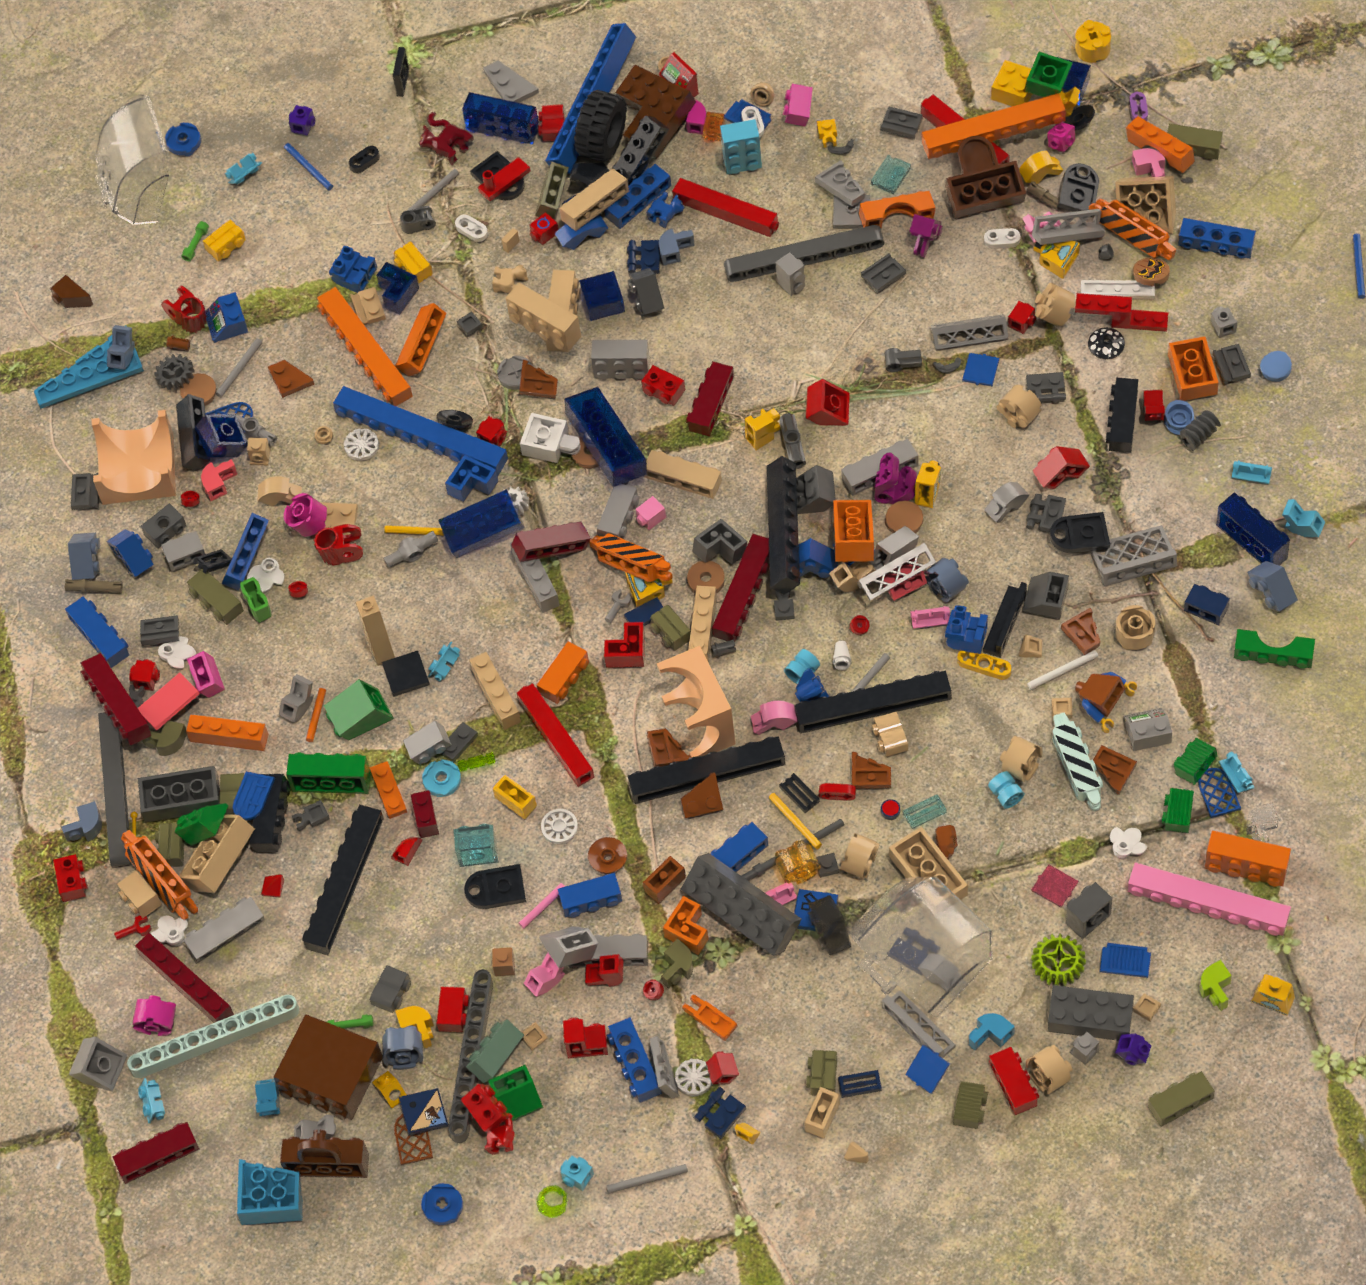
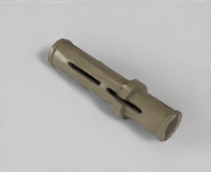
[65,579,123,594]

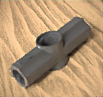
[779,413,806,469]

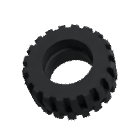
[574,90,627,162]

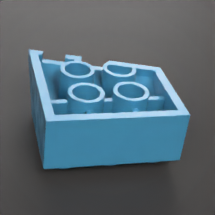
[237,1159,303,1225]

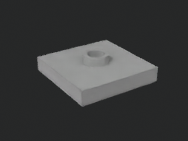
[833,195,870,228]

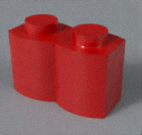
[538,104,564,141]

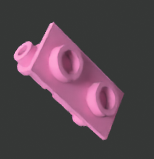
[910,606,950,629]
[765,882,797,905]

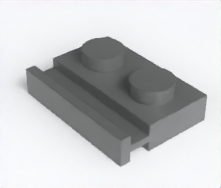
[880,106,923,139]
[861,253,906,294]
[1213,344,1251,384]
[71,473,99,510]
[140,615,179,646]

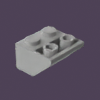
[539,926,599,968]

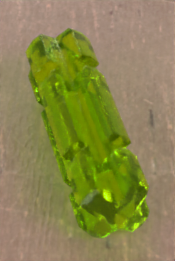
[457,752,496,771]

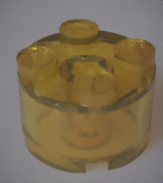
[775,840,821,884]

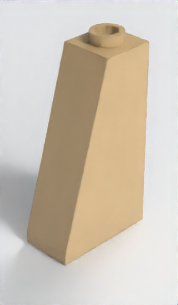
[356,595,395,666]

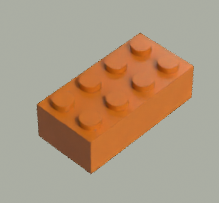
[833,500,874,563]
[1205,830,1291,887]

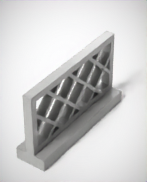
[1091,525,1177,586]

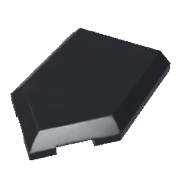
[570,163,610,187]

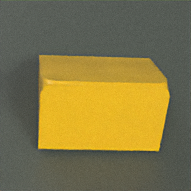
[735,1123,760,1144]

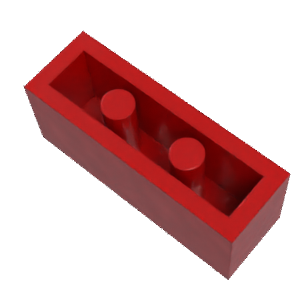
[989,1047,1039,1116]

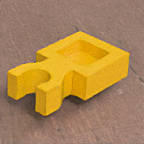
[817,119,837,148]

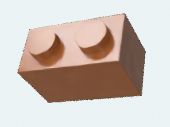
[643,856,686,904]

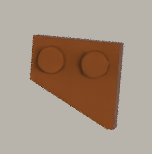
[646,728,691,767]

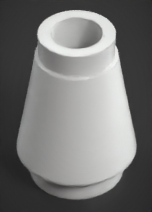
[832,641,852,670]

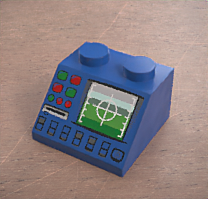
[205,292,248,343]

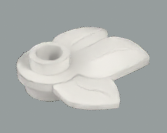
[247,558,284,593]
[158,636,197,669]
[1110,827,1147,859]
[150,916,188,946]

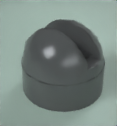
[1098,244,1114,259]

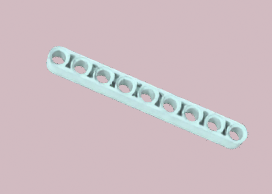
[127,995,300,1078]

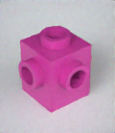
[1047,122,1075,152]

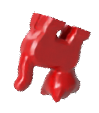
[484,1113,515,1155]

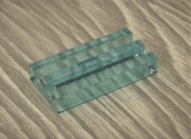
[903,794,947,829]

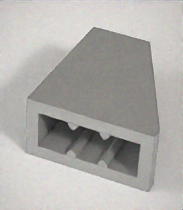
[871,526,919,581]

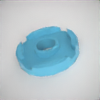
[422,760,461,797]

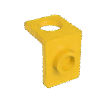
[372,1071,407,1108]

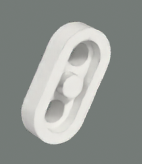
[741,106,764,137]
[455,215,488,242]
[984,228,1020,249]

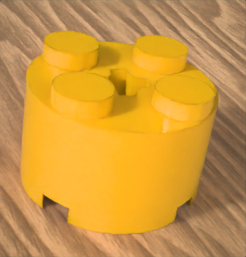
[1075,20,1111,63]

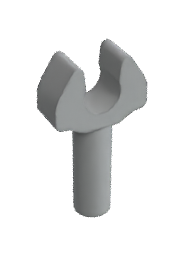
[605,589,631,623]

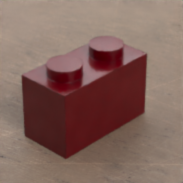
[410,790,439,838]

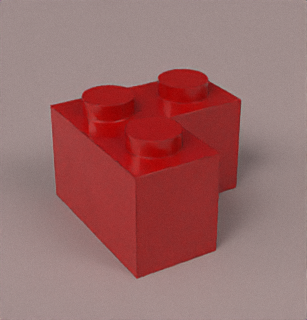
[1032,446,1090,489]
[604,622,645,668]
[563,1017,608,1059]

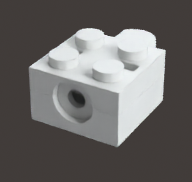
[520,413,581,463]

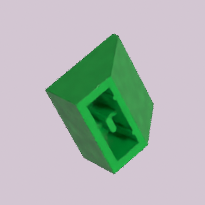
[488,1064,543,1121]

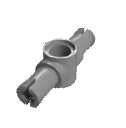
[226,411,278,447]
[384,531,438,568]

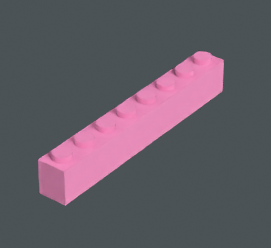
[1128,863,1291,936]

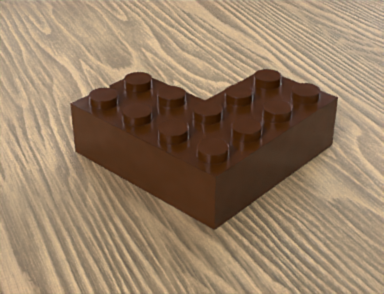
[615,64,696,159]

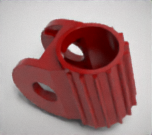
[161,286,207,333]
[313,524,363,566]

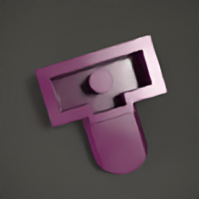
[909,214,943,258]

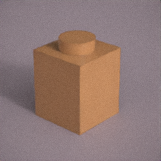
[492,947,515,977]

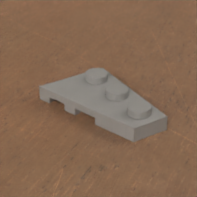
[483,60,539,108]
[815,160,865,206]
[650,1036,680,1099]

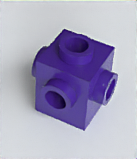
[289,105,316,136]
[1115,1033,1152,1066]

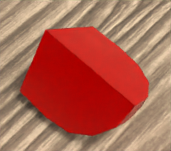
[391,837,423,866]

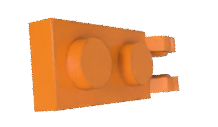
[682,994,737,1041]

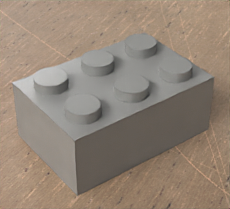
[591,340,650,380]

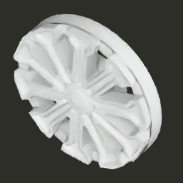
[344,428,379,461]
[541,809,578,844]
[675,1059,712,1096]

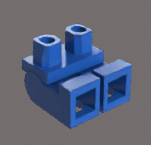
[329,245,377,293]
[945,605,988,654]

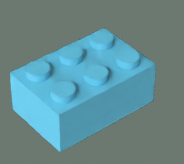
[720,119,762,174]

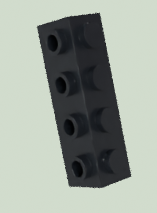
[612,115,669,186]
[1106,377,1139,453]
[176,394,210,471]
[250,774,291,853]

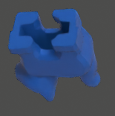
[646,191,684,228]

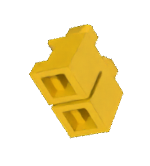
[745,408,780,451]

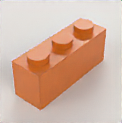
[536,641,589,704]

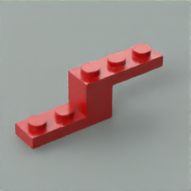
[1075,293,1169,332]

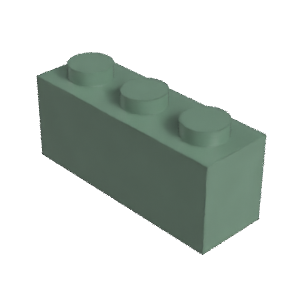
[466,1019,524,1083]

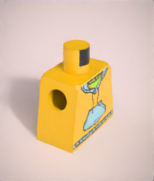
[1033,241,1080,279]
[915,461,941,508]
[625,572,673,607]
[1251,974,1295,1016]

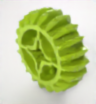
[1031,933,1086,986]

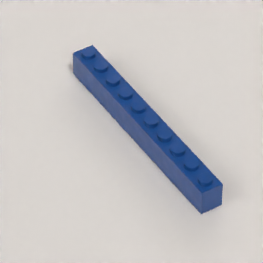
[545,23,636,174]
[333,386,508,476]

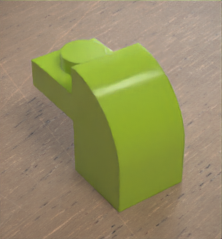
[1200,960,1232,1011]

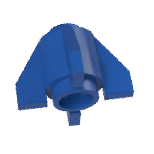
[795,668,830,702]

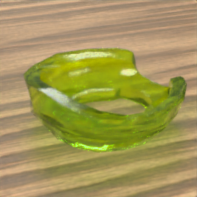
[536,1185,567,1218]

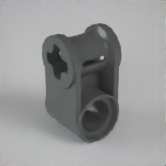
[400,206,436,234]

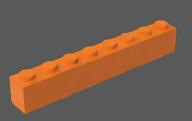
[922,93,1066,159]
[317,287,413,406]

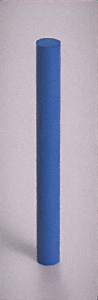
[284,143,333,191]
[1353,234,1366,299]

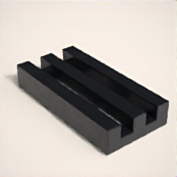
[193,549,232,574]
[779,773,820,813]

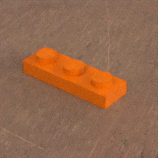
[370,761,407,819]

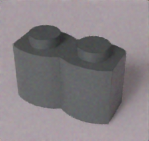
[369,965,411,1013]

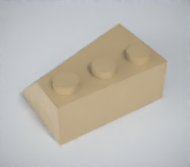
[1115,176,1176,234]

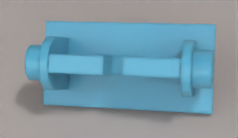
[225,153,262,185]
[1231,460,1272,484]
[427,641,460,681]
[1219,752,1255,793]
[138,1078,165,1124]

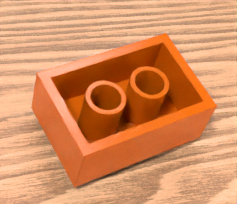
[1168,336,1219,401]

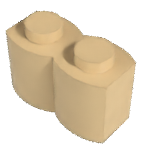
[872,712,908,757]

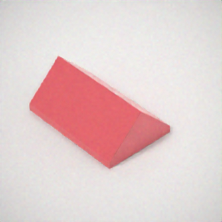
[138,672,200,731]

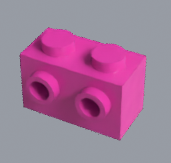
[783,83,813,127]
[187,651,225,698]

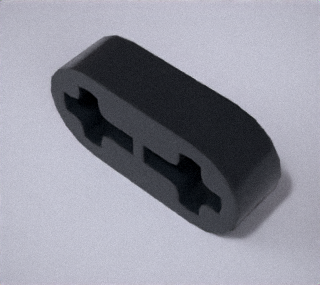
[349,146,380,173]

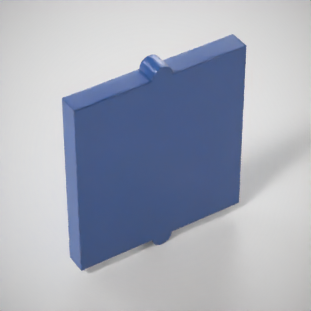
[962,353,999,387]
[905,1045,950,1094]

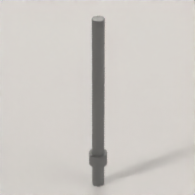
[742,819,844,881]

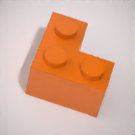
[663,896,709,955]

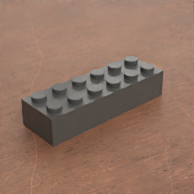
[681,853,802,956]

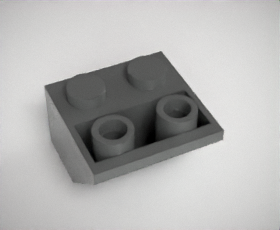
[796,465,836,514]
[1023,572,1069,619]

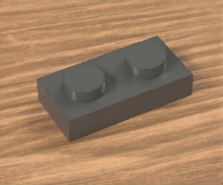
[440,722,478,763]

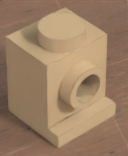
[247,438,270,466]

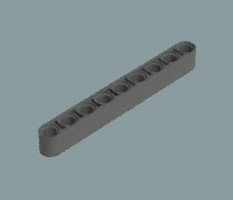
[723,225,885,282]
[98,712,132,867]
[448,969,493,1143]

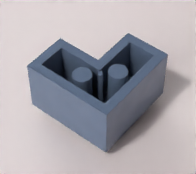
[68,532,101,580]
[1247,561,1298,611]

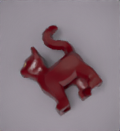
[419,112,474,165]

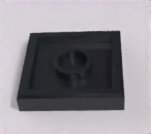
[392,47,410,97]
[382,650,430,697]

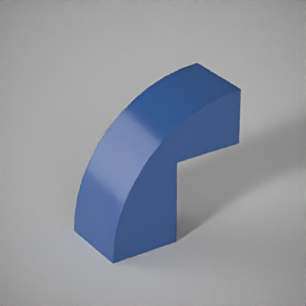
[555,215,608,250]

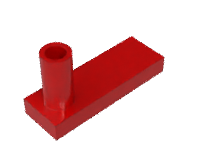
[478,157,531,202]

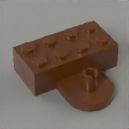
[945,136,1026,219]
[280,1130,369,1178]

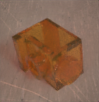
[703,112,725,142]

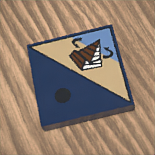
[399,1088,448,1136]

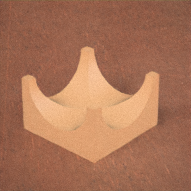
[92,410,176,505]
[657,646,736,757]

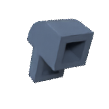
[659,228,695,266]
[107,325,135,370]
[61,801,102,842]

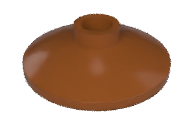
[588,837,627,874]

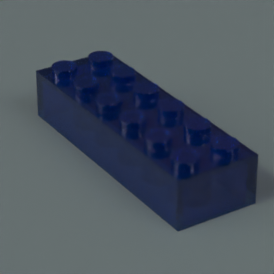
[564,387,647,487]

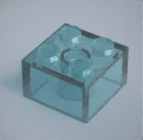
[453,824,499,867]

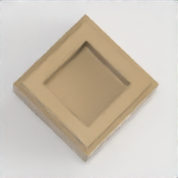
[501,228,520,253]
[1052,698,1072,718]
[1133,993,1161,1022]

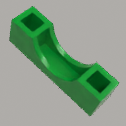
[1234,629,1315,669]

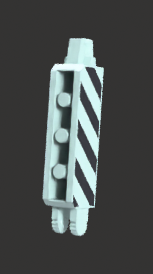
[1052,712,1103,811]

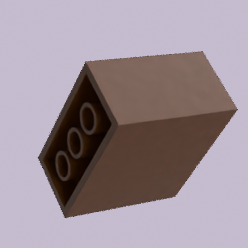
[274,1014,383,1120]

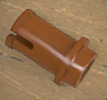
[166,335,191,351]

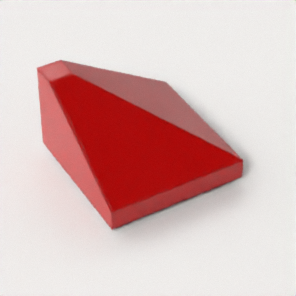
[261,874,284,898]

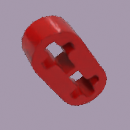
[818,783,856,801]

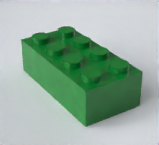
[286,752,371,794]

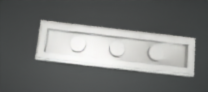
[1081,280,1155,300]

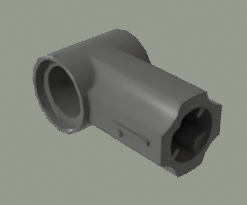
[884,348,922,372]

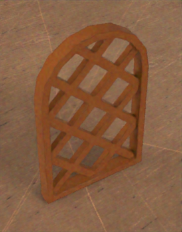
[394,1114,433,1165]

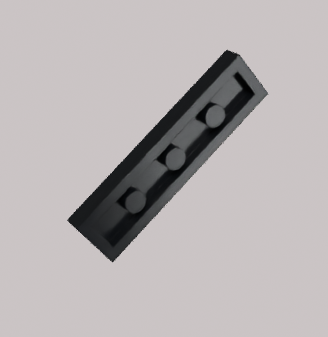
[983,582,1027,658]

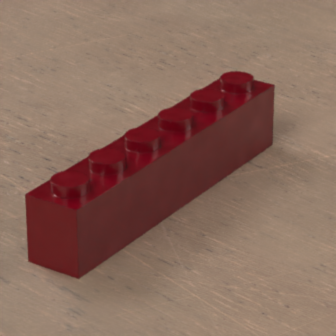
[712,533,770,642]
[80,653,151,746]
[135,933,234,1023]

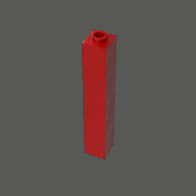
[920,94,1010,165]
[672,178,779,237]
[516,683,595,787]

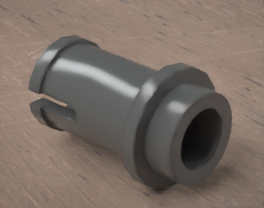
[711,640,736,657]

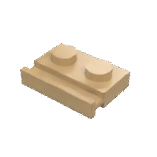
[350,287,386,324]

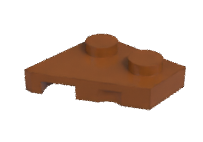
[268,360,315,398]
[519,360,558,399]
[1061,608,1100,655]
[1093,745,1137,795]
[852,752,891,789]
[680,772,723,818]

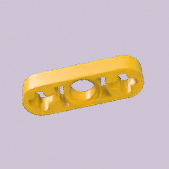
[957,650,1011,680]

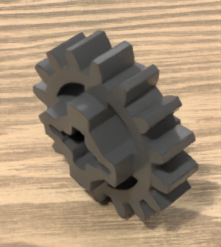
[154,354,195,390]

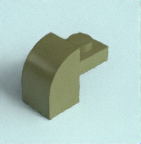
[142,721,187,756]
[661,939,694,989]

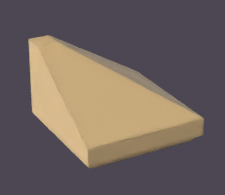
[1019,635,1042,658]
[521,1022,548,1050]
[844,1142,869,1163]

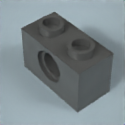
[141,503,187,549]

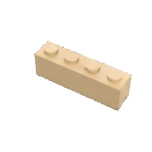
[559,169,629,231]
[643,450,722,499]
[688,586,717,663]
[469,652,521,730]

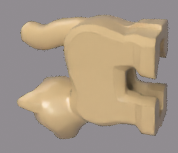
[492,265,528,293]

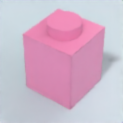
[636,496,666,530]

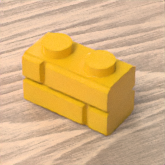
[203,220,246,262]
[393,242,433,285]
[493,775,537,819]

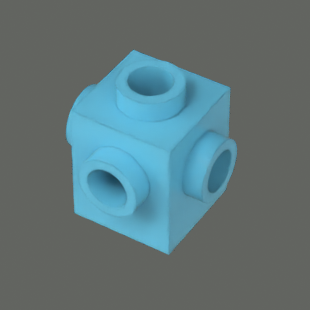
[560,1155,594,1191]

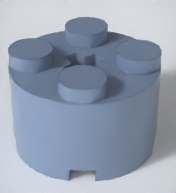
[924,558,969,602]
[382,1026,423,1070]

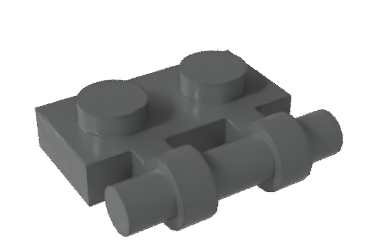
[1026,372,1066,404]
[1026,494,1066,534]

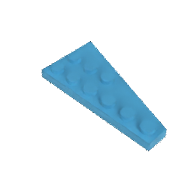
[34,325,144,409]

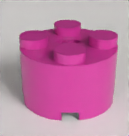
[283,493,327,537]
[132,995,176,1036]

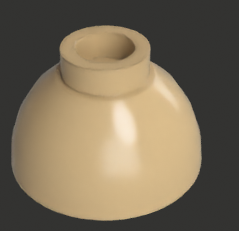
[750,82,774,106]

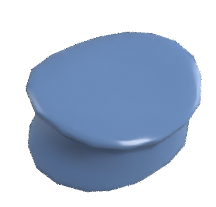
[1260,351,1292,382]
[1164,400,1194,435]

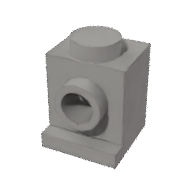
[1211,306,1237,338]
[1070,1032,1099,1065]

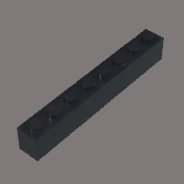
[766,456,800,595]
[795,671,952,733]
[628,736,786,804]
[302,804,384,956]

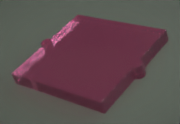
[1031,864,1078,908]

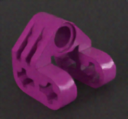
[874,452,917,504]

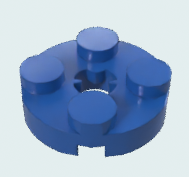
[165,123,201,157]
[421,1183,463,1225]

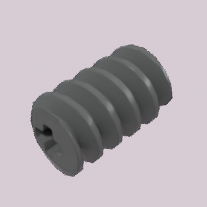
[1180,410,1221,451]

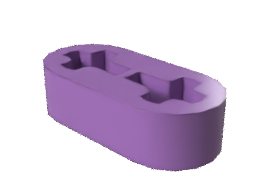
[1129,92,1148,121]

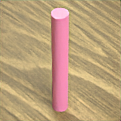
[519,883,565,929]

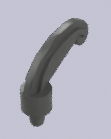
[828,139,854,155]
[933,358,961,373]

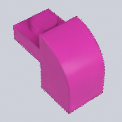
[684,100,707,135]

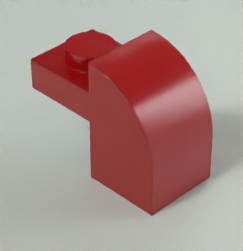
[1143,390,1165,421]
[585,954,624,987]

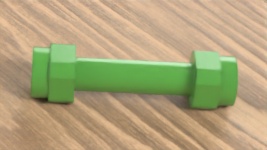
[181,221,209,262]
[325,1014,374,1029]

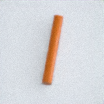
[306,688,326,742]

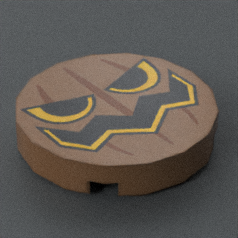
[1133,258,1170,286]

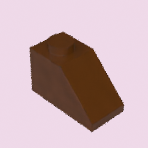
[50,275,93,308]

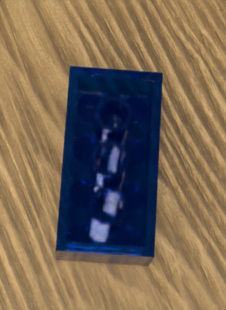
[462,92,539,144]
[438,489,525,558]
[1216,492,1290,566]

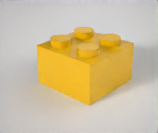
[991,60,1032,106]

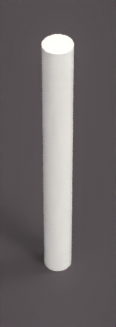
[1027,650,1098,690]

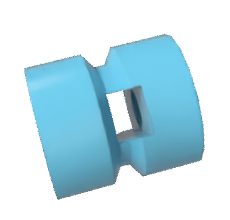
[784,649,820,684]
[988,771,1025,809]

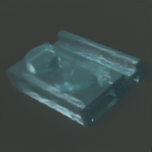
[871,155,911,194]

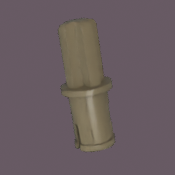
[1027,181,1058,209]

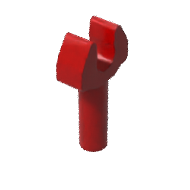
[114,916,152,940]

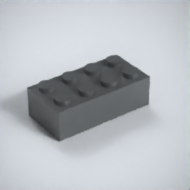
[138,766,220,823]
[1048,985,1134,1041]

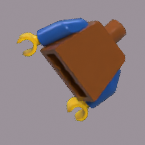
[1075,672,1137,733]

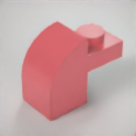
[201,459,238,501]

